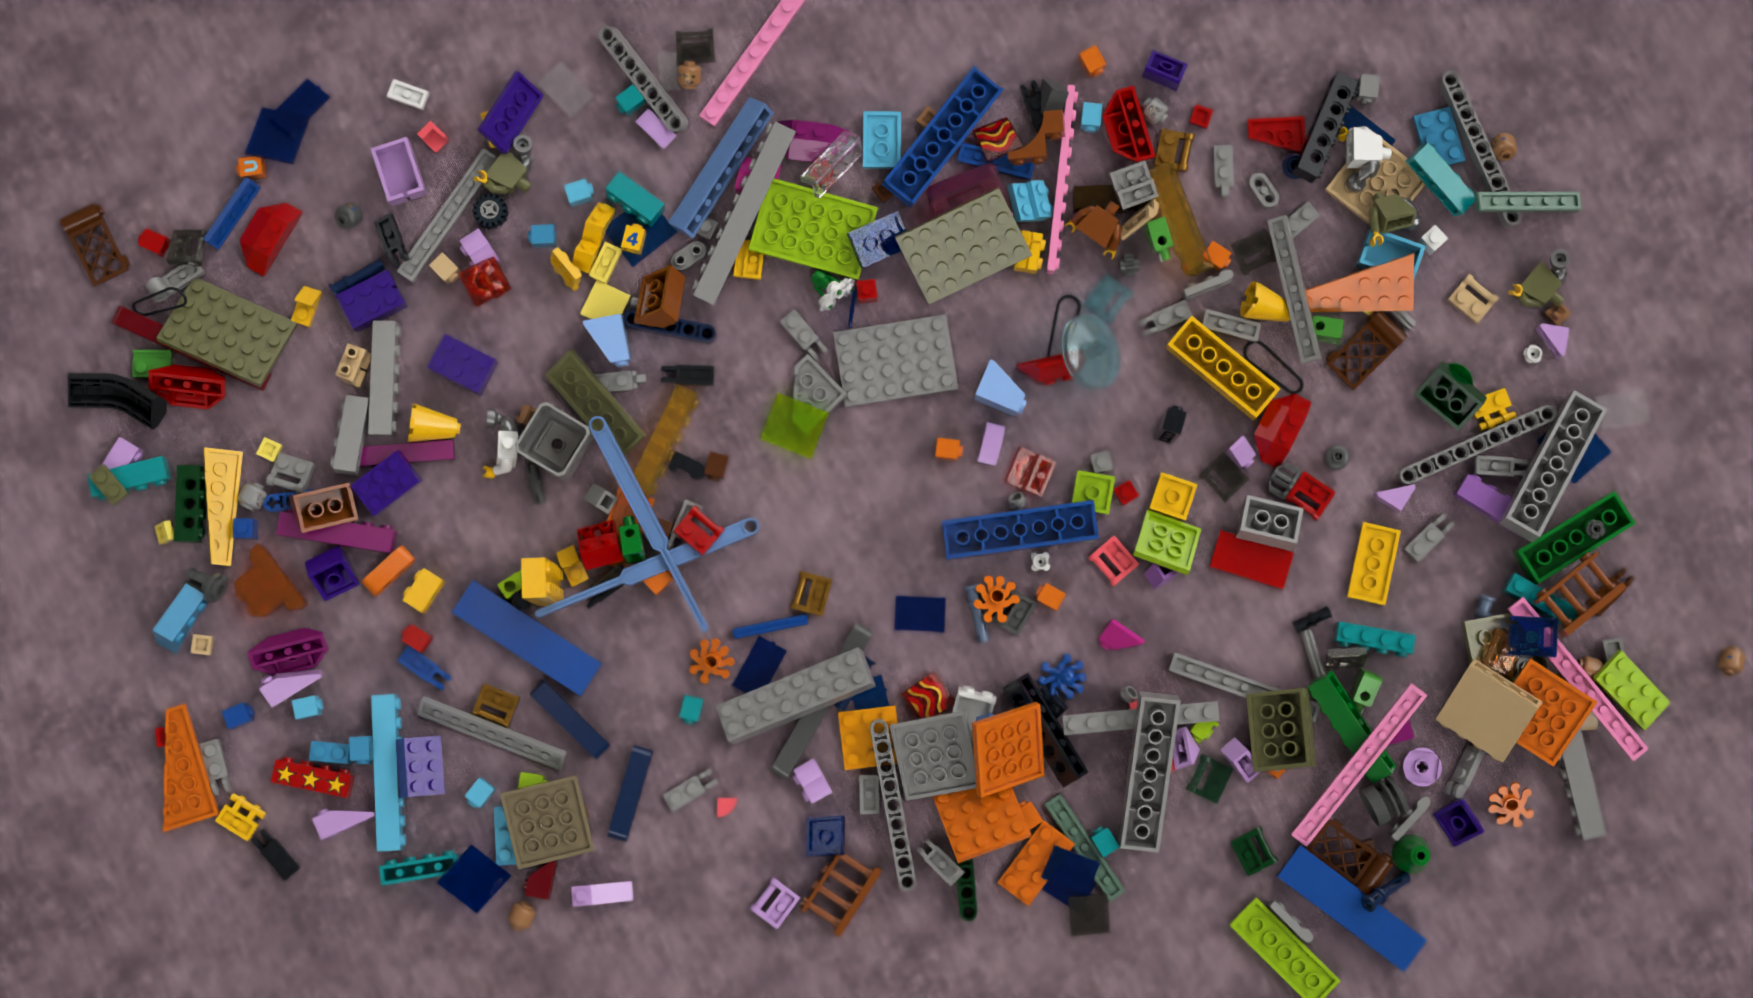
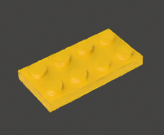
[1346,522,1401,606]

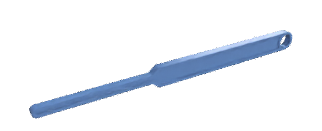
[589,416,709,632]
[535,518,759,618]

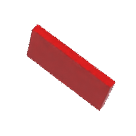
[1209,530,1294,590]

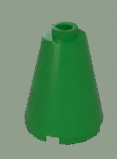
[1391,835,1431,874]

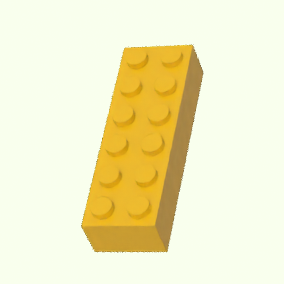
[1165,315,1281,421]
[521,557,564,606]

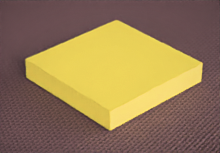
[580,280,631,319]

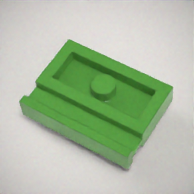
[132,350,173,378]

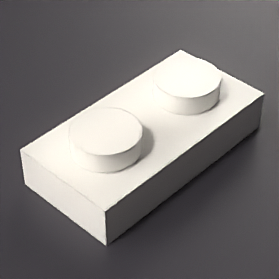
[387,79,430,110]

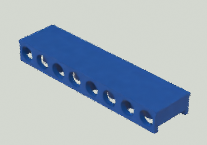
[881,65,1004,208]
[942,500,1099,560]
[452,580,603,696]
[1275,845,1427,972]

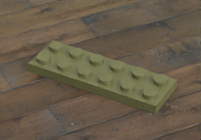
[545,349,647,456]

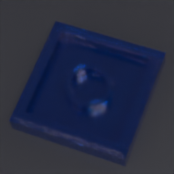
[806,815,845,857]

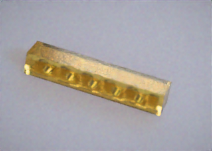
[1149,162,1213,277]
[634,384,700,499]

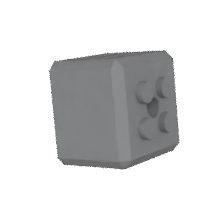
[515,402,594,481]

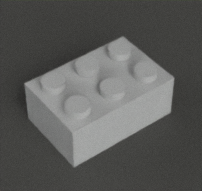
[1236,495,1304,551]

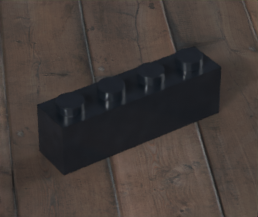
[1154,405,1187,444]

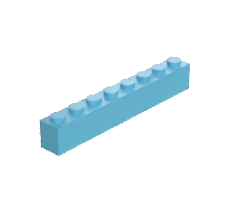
[371,694,407,852]

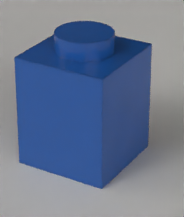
[233,518,258,540]
[221,702,255,730]

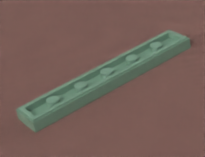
[1474,192,1582,212]
[1044,793,1125,902]

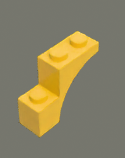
[572,202,616,274]

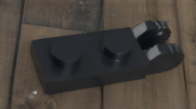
[1020,80,1043,134]
[375,213,409,268]
[661,365,715,386]
[587,564,625,609]
[251,828,301,881]

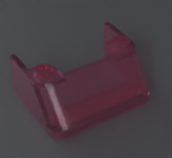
[926,163,1014,218]

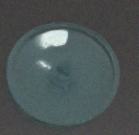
[1061,314,1120,390]

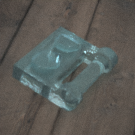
[1083,274,1134,324]

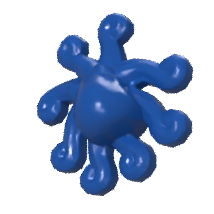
[1038,654,1086,700]

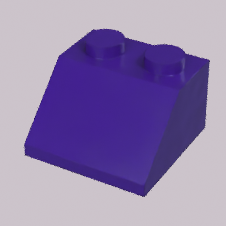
[305,545,360,601]

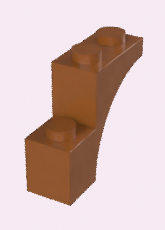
[1008,110,1066,166]

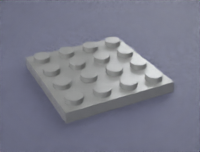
[890,710,976,801]

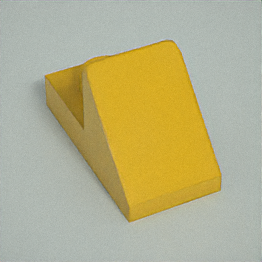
[291,286,323,328]
[556,545,590,588]

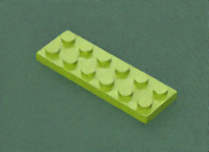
[1229,897,1341,998]

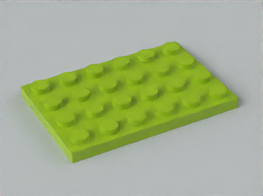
[748,178,878,281]

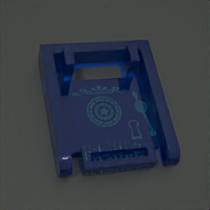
[1508,616,1558,658]

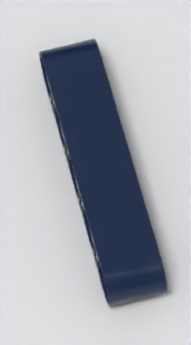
[624,310,717,344]
[530,680,611,759]
[607,745,653,842]

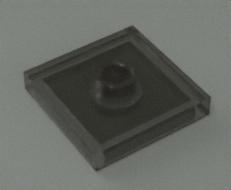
[1068,893,1110,936]

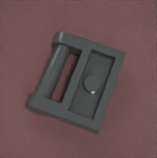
[991,590,1037,637]

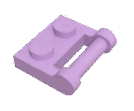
[750,877,801,929]

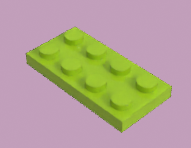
[1593,650,1671,731]

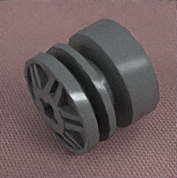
[1359,776,1409,827]

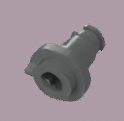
[184,567,229,603]

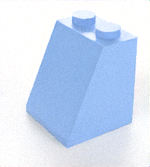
[583,314,632,367]
[974,359,1027,417]

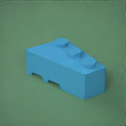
[152,584,208,654]

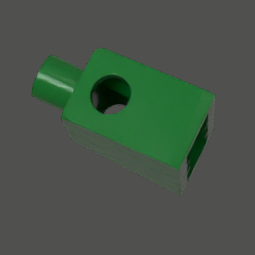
[619,516,646,564]

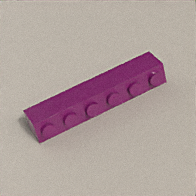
[276,509,397,554]

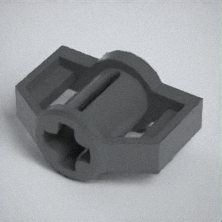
[1268,461,1302,500]

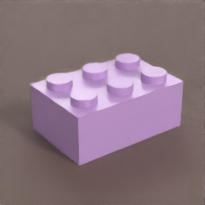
[371,137,428,206]

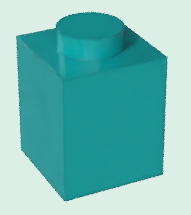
[615,84,646,117]
[679,695,705,725]
[1090,826,1120,858]

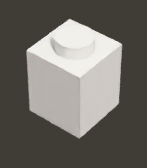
[1417,225,1448,255]

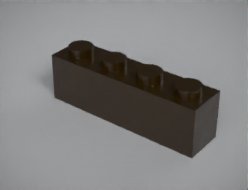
[1072,185,1150,214]

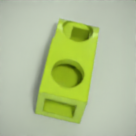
[497,570,522,602]

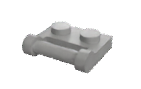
[266,453,316,494]

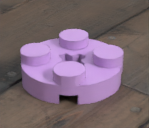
[1402,748,1442,787]

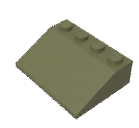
[1246,688,1317,772]

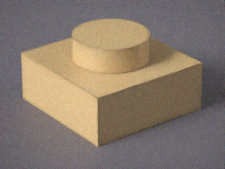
[191,634,214,656]

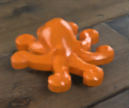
[973,576,1020,623]
[689,638,735,684]
[1488,782,1534,827]

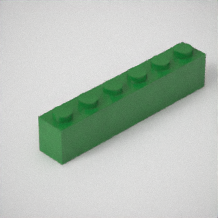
[1308,670,1396,784]

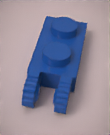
[397,645,452,691]

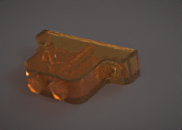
[234,543,309,618]

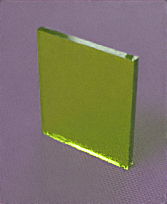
[760,392,829,459]

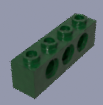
[174,465,206,543]

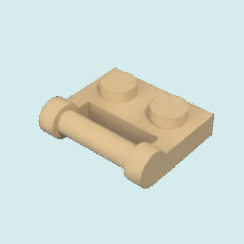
[1447,273,1499,324]

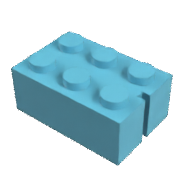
[1355,229,1426,279]

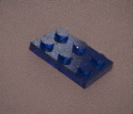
[846,211,906,268]

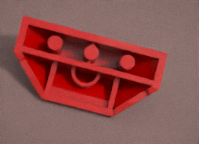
[1102,85,1156,163]
[239,203,303,277]
[1016,347,1092,386]
[148,364,226,410]
[1253,394,1312,468]

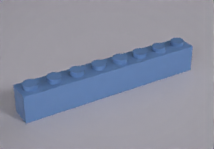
[668,97,774,239]

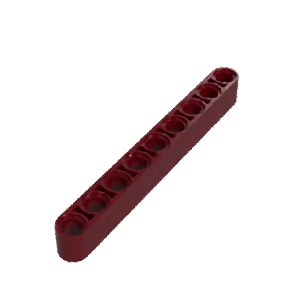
[111,305,272,391]

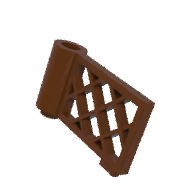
[60,202,131,287]
[1326,311,1408,391]
[1307,818,1394,895]

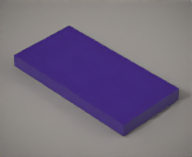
[477,71,544,154]

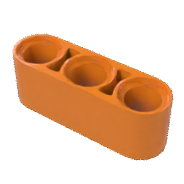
[361,545,416,597]

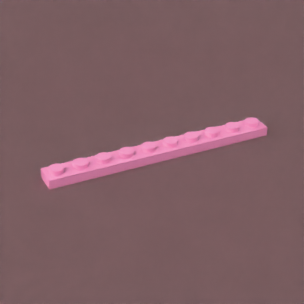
[699,0,806,127]
[1046,85,1078,274]
[1507,597,1648,761]
[1291,683,1427,847]

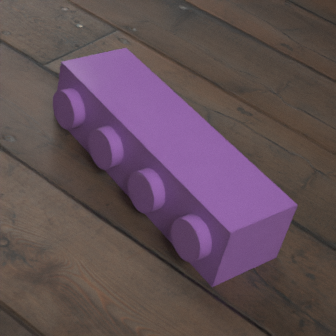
[1453,474,1520,536]

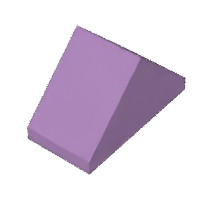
[1535,323,1569,359]
[1374,484,1415,513]
[1173,727,1200,770]

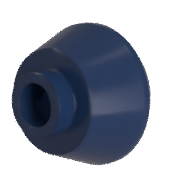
[1282,153,1299,179]

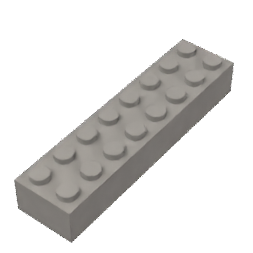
[1499,390,1608,542]
[716,647,876,745]
[1118,691,1181,853]

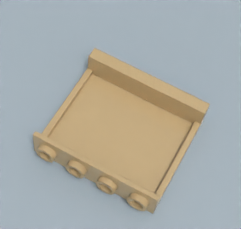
[1436,659,1543,763]

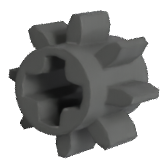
[1119,253,1140,277]

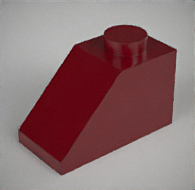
[523,860,558,900]

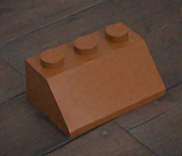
[634,265,686,328]
[289,482,359,533]

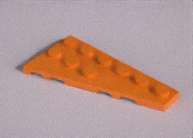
[1305,253,1414,312]
[162,703,220,833]

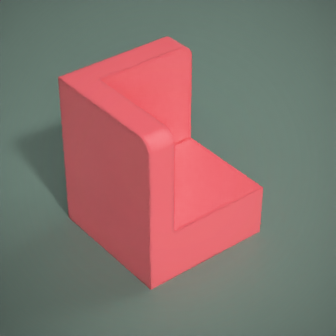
[417,121,449,153]

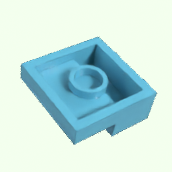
[1007,180,1053,222]

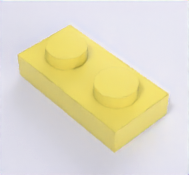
[589,242,623,284]

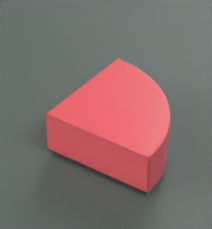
[717,798,737,817]

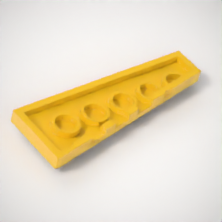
[203,447,243,566]

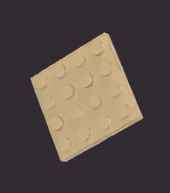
[1324,130,1425,225]

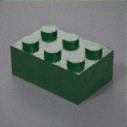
[1414,361,1487,431]

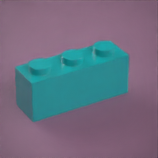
[605,171,665,227]

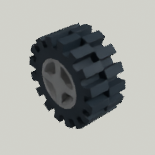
[472,193,509,229]

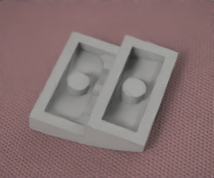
[1108,160,1159,210]

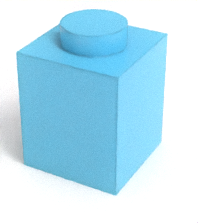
[1080,102,1102,133]
[564,178,595,207]
[292,695,324,720]
[465,777,497,809]

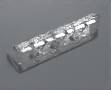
[800,131,863,199]

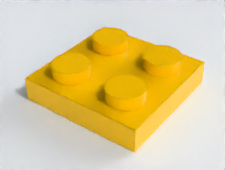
[1149,472,1198,521]

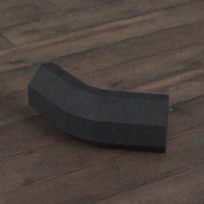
[67,373,167,430]

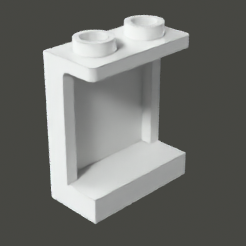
[952,686,996,742]

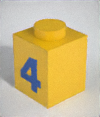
[621,224,647,255]

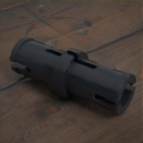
[1292,606,1332,633]

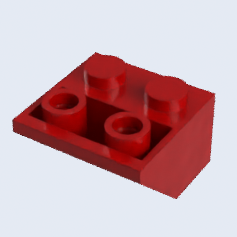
[576,519,623,570]

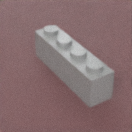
[330,395,370,476]

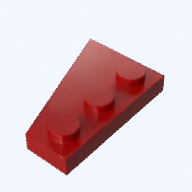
[1247,116,1306,153]

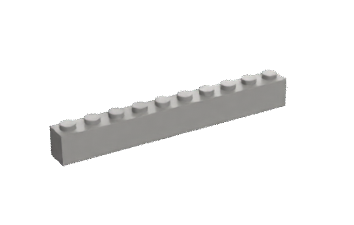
[691,121,796,305]

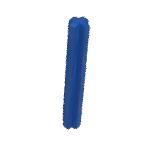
[733,614,808,639]

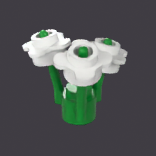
[810,270,856,311]

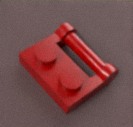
[1284,471,1336,521]
[673,505,725,556]

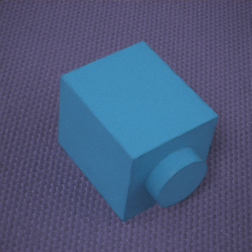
[528,224,557,248]

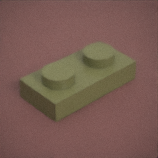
[89,464,130,506]

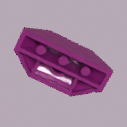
[777,119,849,163]
[247,627,329,675]

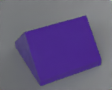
[1142,50,1188,91]
[1433,798,1485,847]

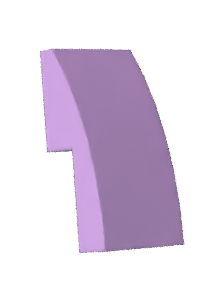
[635,108,677,149]
[977,422,1005,466]

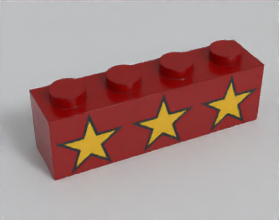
[270,756,355,798]

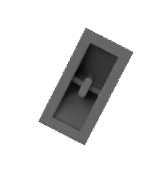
[1041,78,1069,115]

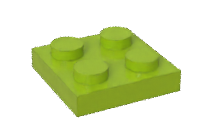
[1072,470,1115,515]

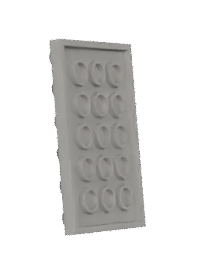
[833,314,958,408]

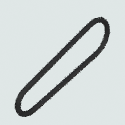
[132,287,187,316]
[1047,295,1081,357]
[1244,341,1304,394]

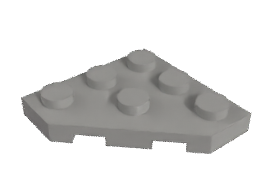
[793,354,848,435]

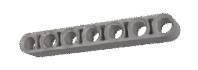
[598,26,689,132]

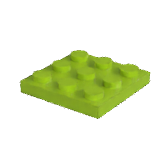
[1133,509,1201,575]

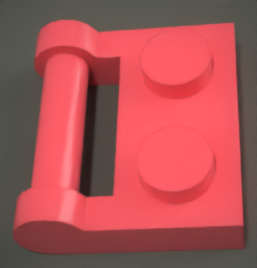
[1088,535,1139,587]

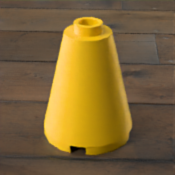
[1240,281,1291,322]
[408,403,461,442]

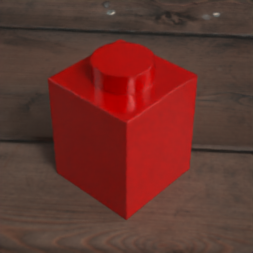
[138,228,171,257]
[856,279,878,304]
[401,624,434,653]

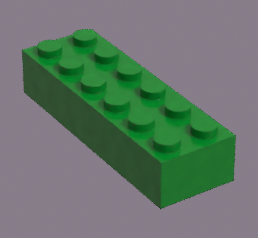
[1512,491,1636,584]

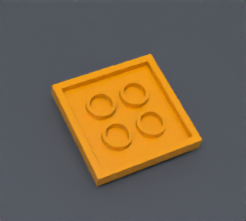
[838,705,898,770]

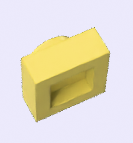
[256,437,283,463]
[154,520,174,545]

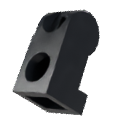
[668,451,705,480]

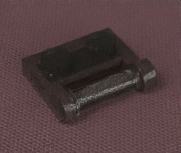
[675,28,716,65]
[1230,229,1277,276]
[167,230,207,267]
[1198,452,1250,503]

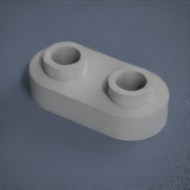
[1249,173,1279,209]
[671,241,707,272]

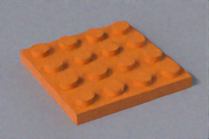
[1513,658,1597,767]
[972,702,1045,798]
[932,787,1032,863]

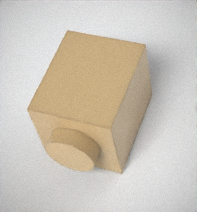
[429,252,461,285]

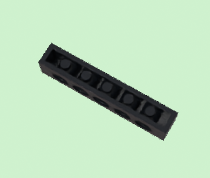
[1291,72,1358,184]
[1002,673,1089,788]

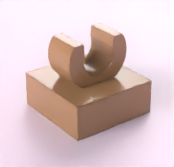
[1543,303,1572,326]
[515,404,536,426]

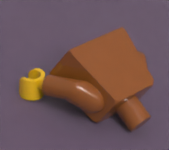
[1065,200,1122,259]

